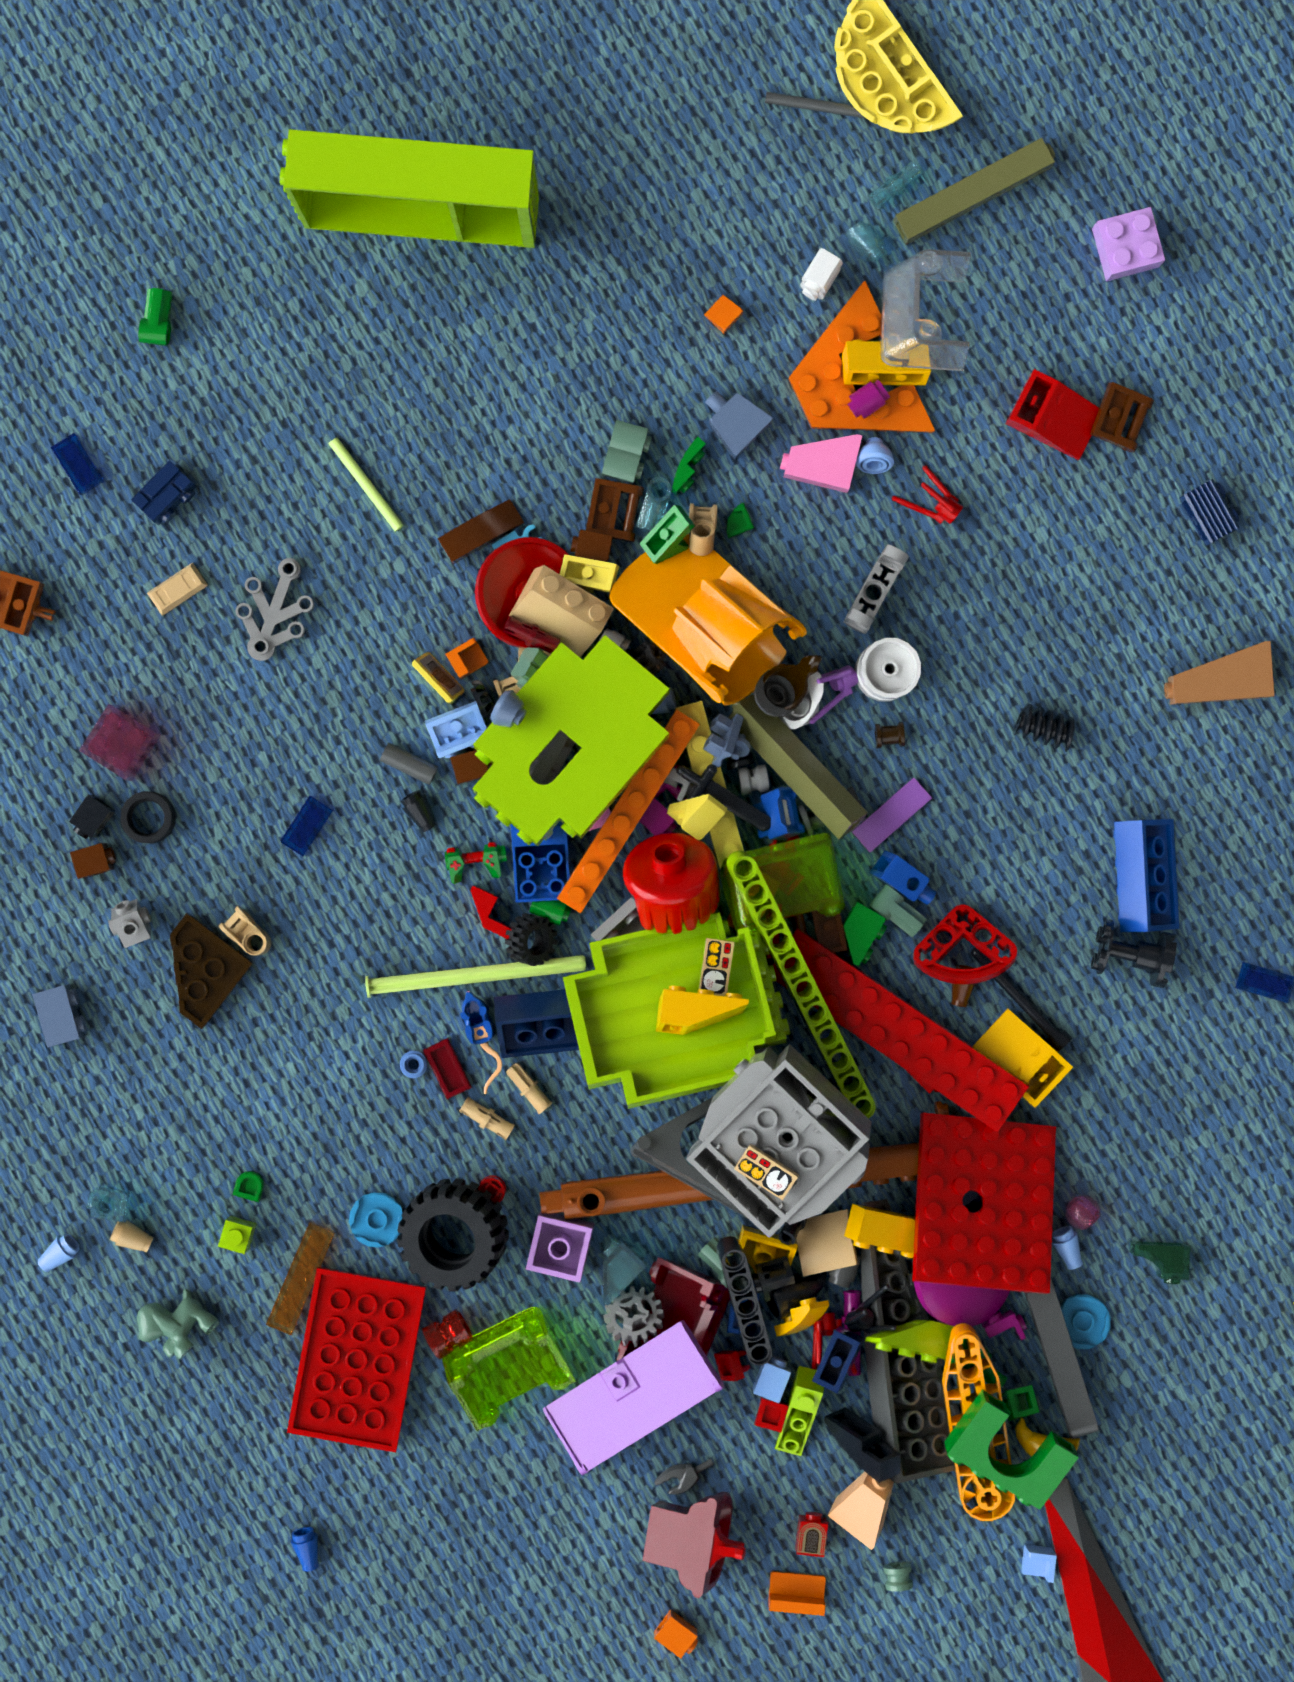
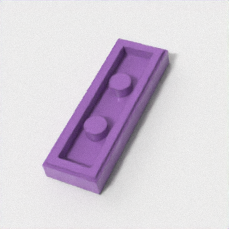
[852,777,932,853]

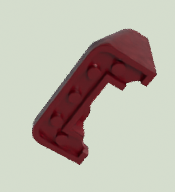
[616,1257,730,1361]

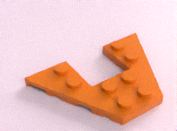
[788,281,935,433]

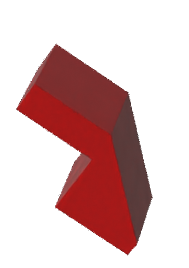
[470,885,512,939]

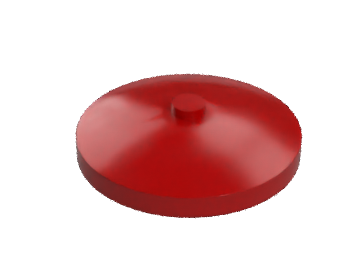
[475,537,569,649]

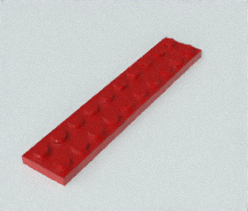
[773,928,1029,1132]

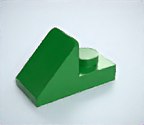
[639,504,695,564]

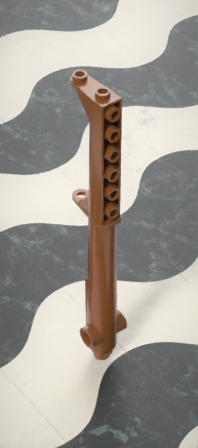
[539,1101,949,1220]

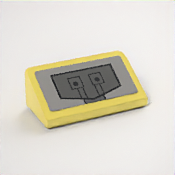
[412,652,465,705]

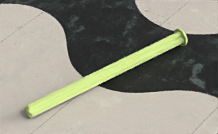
[365,955,586,998]

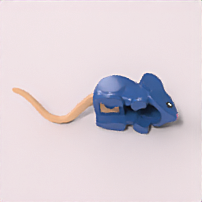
[460,991,502,1094]

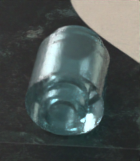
[846,221,886,263]

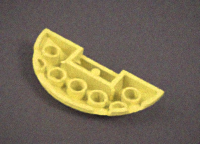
[834,0,963,134]

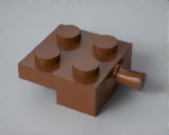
[0,570,56,637]

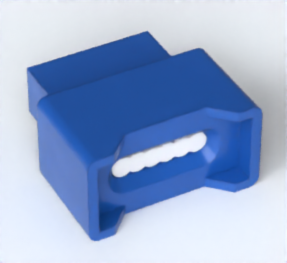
[753,787,805,840]

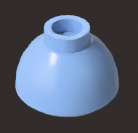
[855,437,894,474]

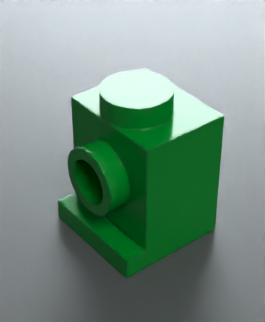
[1002,1385,1039,1421]

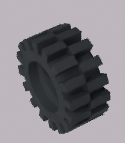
[505,913,558,966]

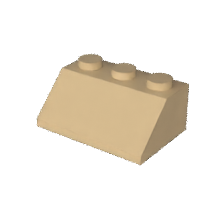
[509,565,614,657]

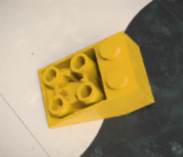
[656,986,749,1035]
[973,1008,1073,1108]

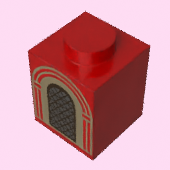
[795,1512,828,1557]

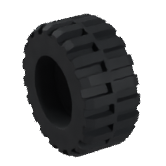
[397,1178,509,1291]

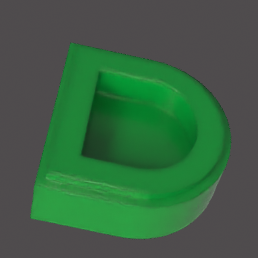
[232,1171,264,1203]

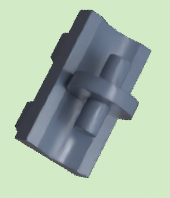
[703,713,751,768]

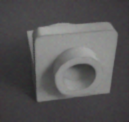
[664,768,695,802]

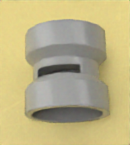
[738,764,769,795]

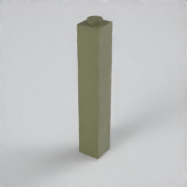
[893,138,1055,245]
[728,694,868,839]

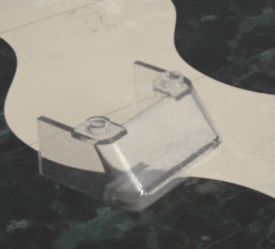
[880,249,971,371]

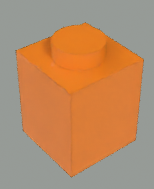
[654,1609,698,1659]

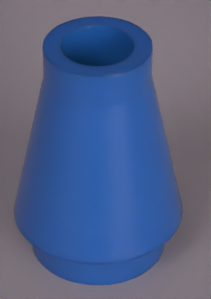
[290,1527,319,1572]

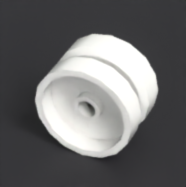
[855,638,921,702]

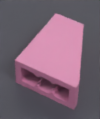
[780,434,862,493]

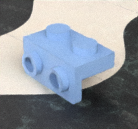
[425,701,487,758]

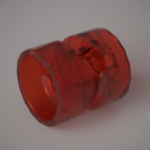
[422,1309,474,1360]

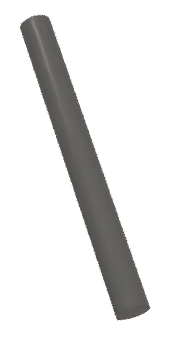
[765,92,866,119]

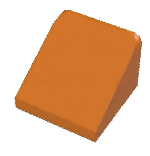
[704,295,743,334]

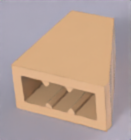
[828,1472,894,1550]

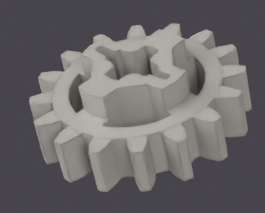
[603,1286,665,1347]

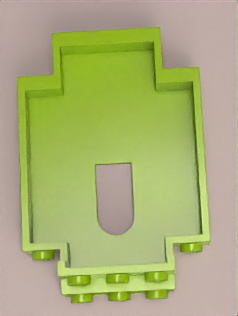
[472,635,670,846]

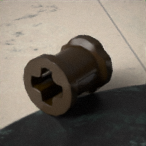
[875,722,905,748]

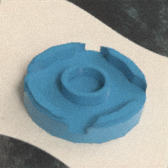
[349,1192,403,1248]
[1060,1294,1111,1349]

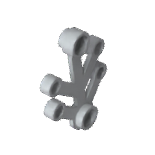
[235,558,314,661]

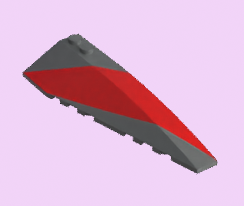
[1044,1478,1164,1682]

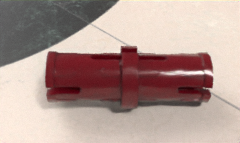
[503,615,561,654]

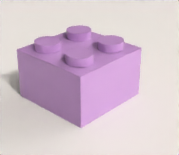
[1092,207,1165,281]
[526,1212,595,1283]

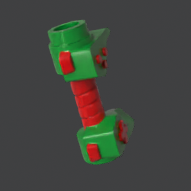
[445,842,507,884]

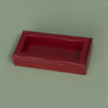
[423,1038,472,1099]

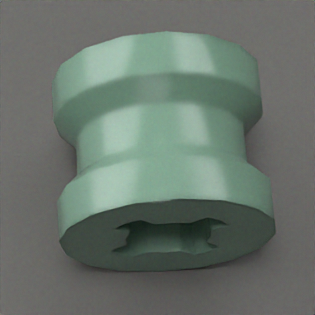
[883,1562,913,1592]

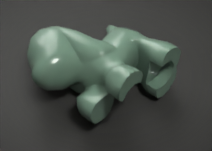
[136,1289,220,1360]

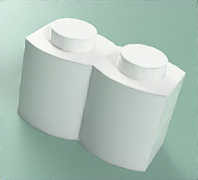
[800,248,843,301]

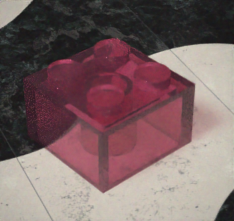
[79,704,161,781]

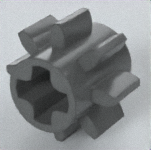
[632,641,666,675]

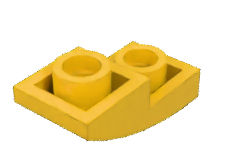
[774,1297,830,1337]

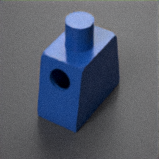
[869,850,936,905]

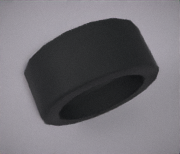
[120,791,176,844]

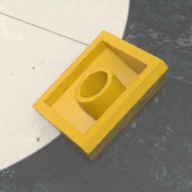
[735,1225,798,1274]

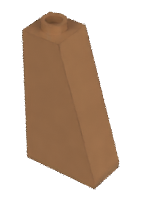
[1164,641,1275,705]

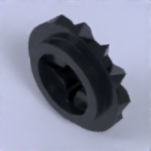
[470,680,495,722]

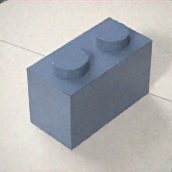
[32,984,87,1048]

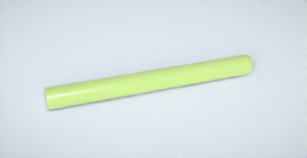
[329,437,404,532]

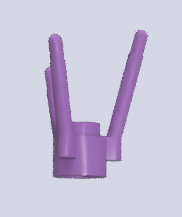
[809,665,858,724]

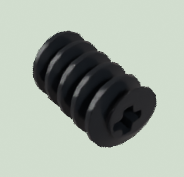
[1013,703,1075,752]

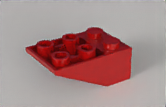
[1005,369,1099,461]

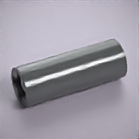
[380,743,439,785]

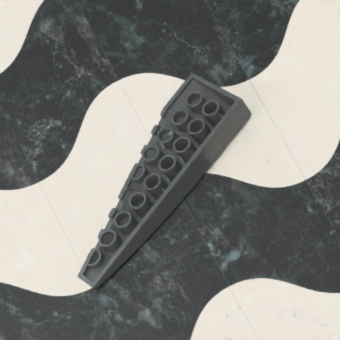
[861,1199,964,1483]

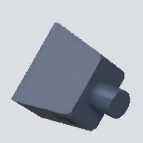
[705,391,773,459]

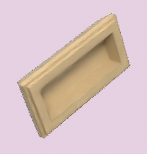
[147,562,208,616]

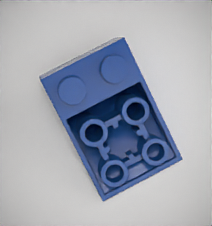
[511,821,570,903]

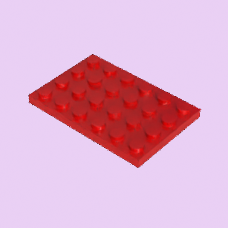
[287,1267,427,1453]

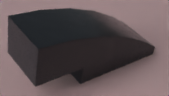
[824,1407,901,1483]

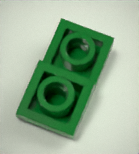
[672,437,706,495]

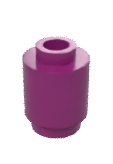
[847,379,890,419]

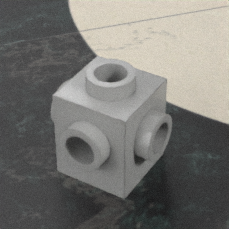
[108,899,151,948]

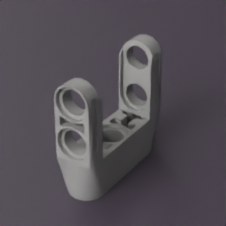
[843,544,909,634]

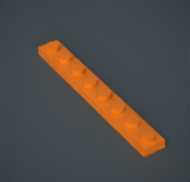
[557,709,700,913]

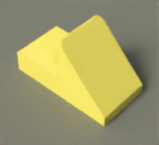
[560,554,619,593]
[667,794,727,840]

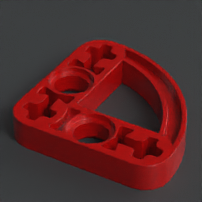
[913,904,1017,984]

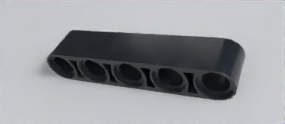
[717,1236,772,1365]

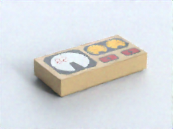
[699,938,735,996]
[734,1143,799,1200]

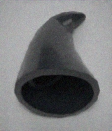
[766,1272,827,1320]

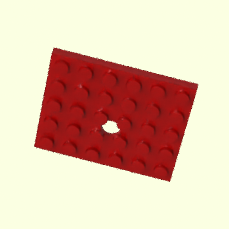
[912,1113,1056,1294]

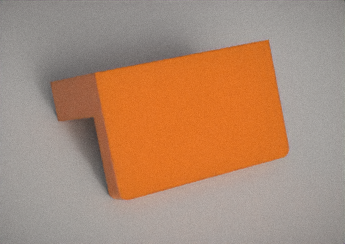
[768,1571,826,1616]

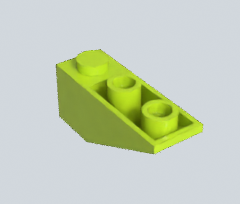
[865,1320,954,1363]
[775,1365,824,1456]

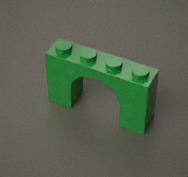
[944,1389,1079,1510]

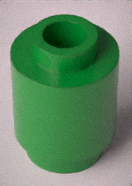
[529,900,571,926]

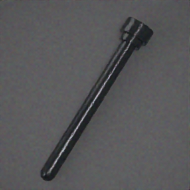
[971,947,1072,1052]

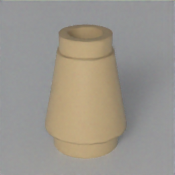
[109,1220,154,1253]

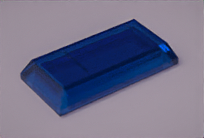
[1235,962,1294,1003]

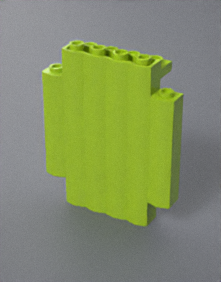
[563,912,790,1109]

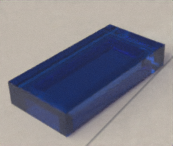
[51,433,105,495]
[280,795,334,857]

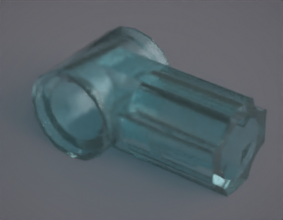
[636,477,672,532]

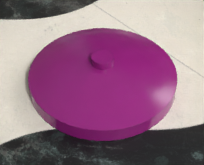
[914,1282,1010,1326]

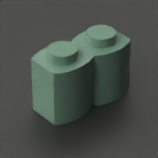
[602,420,652,484]

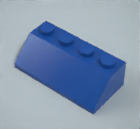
[1114,819,1180,932]

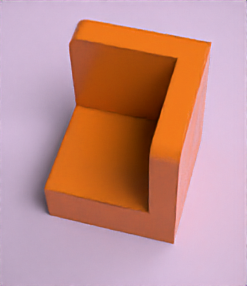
[446,638,488,679]

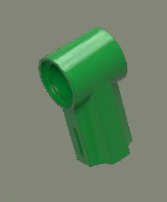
[138,288,173,346]

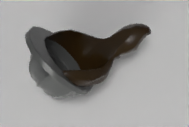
[754,655,822,717]

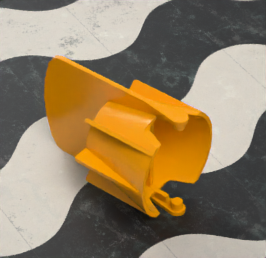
[609,534,807,705]

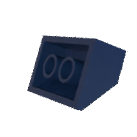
[494,989,579,1058]

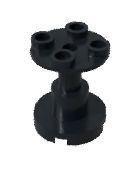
[1091,919,1177,988]

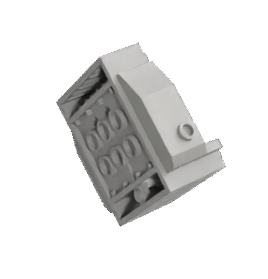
[686,1044,872,1238]

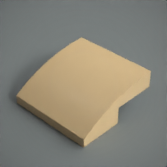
[796,1209,859,1277]

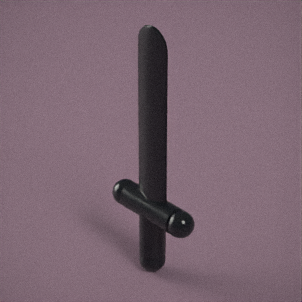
[676,764,771,831]

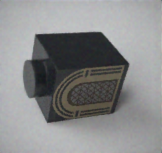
[69,794,115,839]

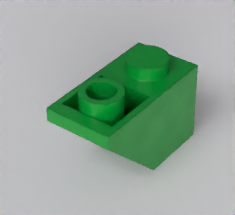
[842,902,887,967]

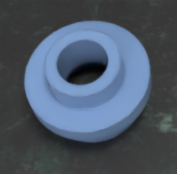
[400,1050,428,1078]

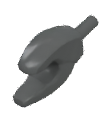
[654,1459,714,1495]

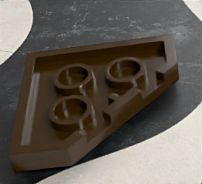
[170,913,254,1029]

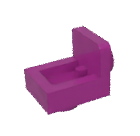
[981,1309,1027,1341]

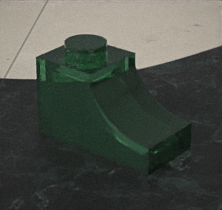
[1129,1241,1190,1284]

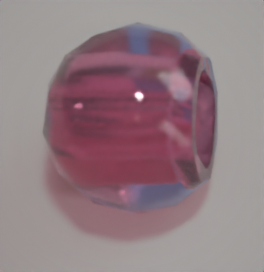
[1066,1195,1101,1230]

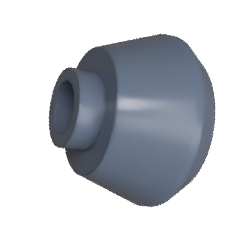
[490,690,527,728]

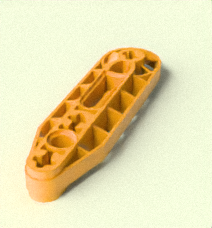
[942,1323,1015,1521]

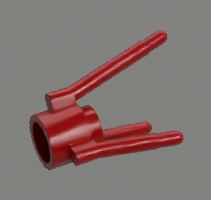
[891,466,963,524]
[812,1313,857,1375]

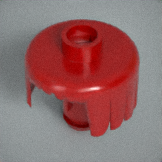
[623,833,720,934]

